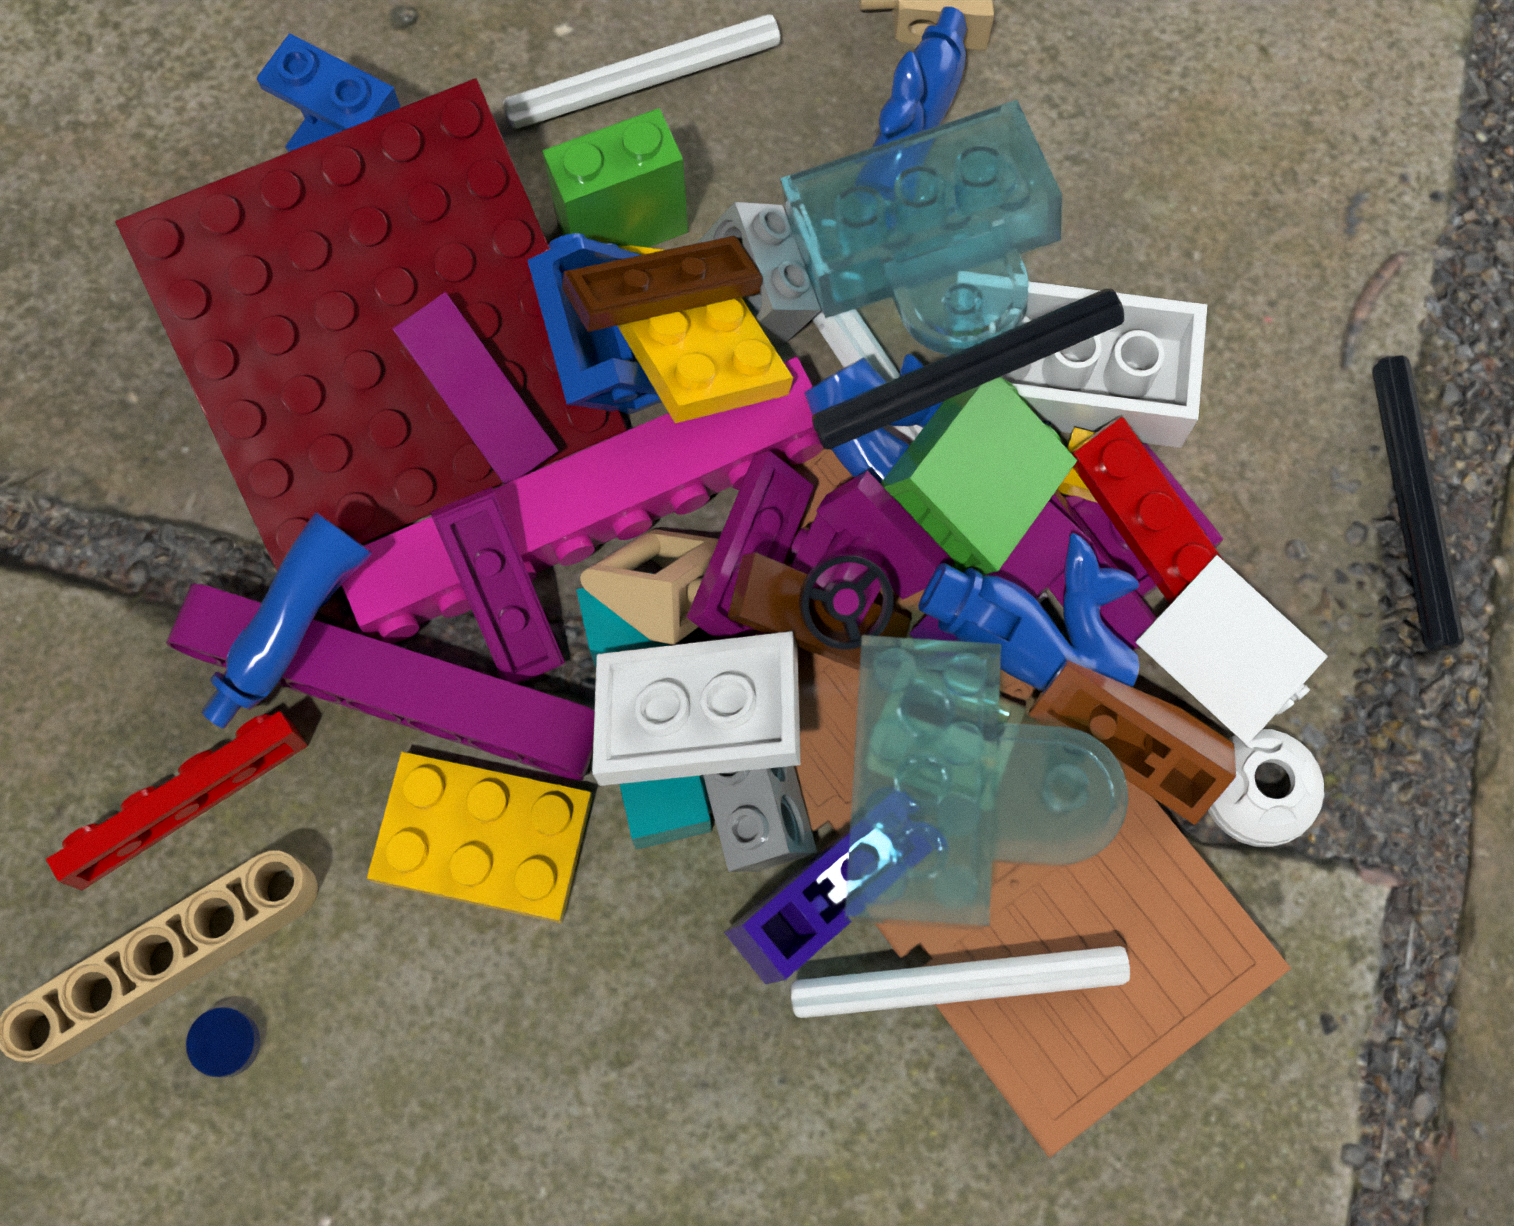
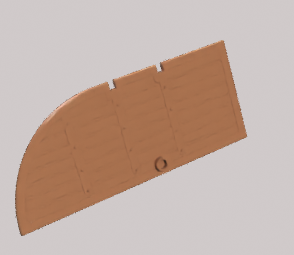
[755,447,1292,1158]

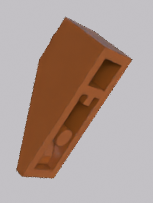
[1028,660,1236,825]

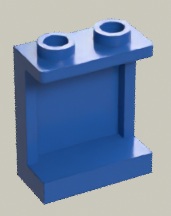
[257,33,401,152]
[527,233,662,414]

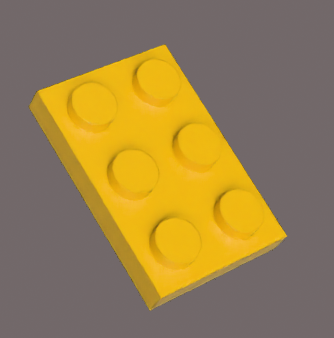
[617,297,793,424]
[366,751,593,924]

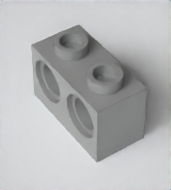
[697,202,821,348]
[703,766,817,872]

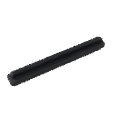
[812,288,1124,449]
[1373,355,1465,651]

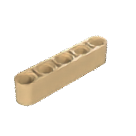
[0,851,318,1065]

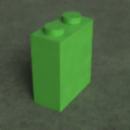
[542,108,688,248]
[880,377,1078,575]

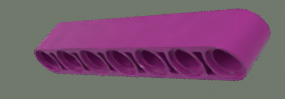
[166,583,595,780]

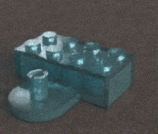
[780,100,1063,355]
[844,635,1128,931]

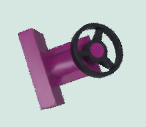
[799,471,955,650]

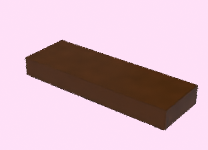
[562,235,763,332]
[727,552,910,681]

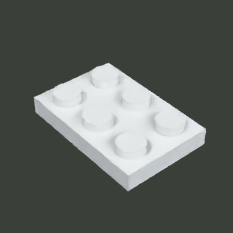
[592,631,801,786]

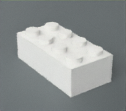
[944,272,1207,448]

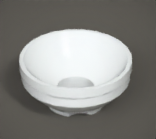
[1208,729,1324,847]

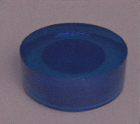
[186,1007,260,1078]

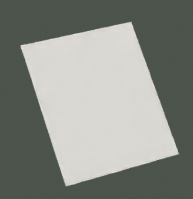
[1135,555,1328,745]

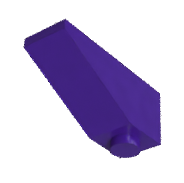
[724,797,934,985]

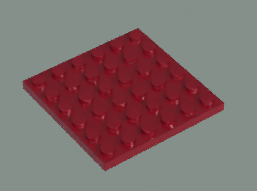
[115,78,627,571]

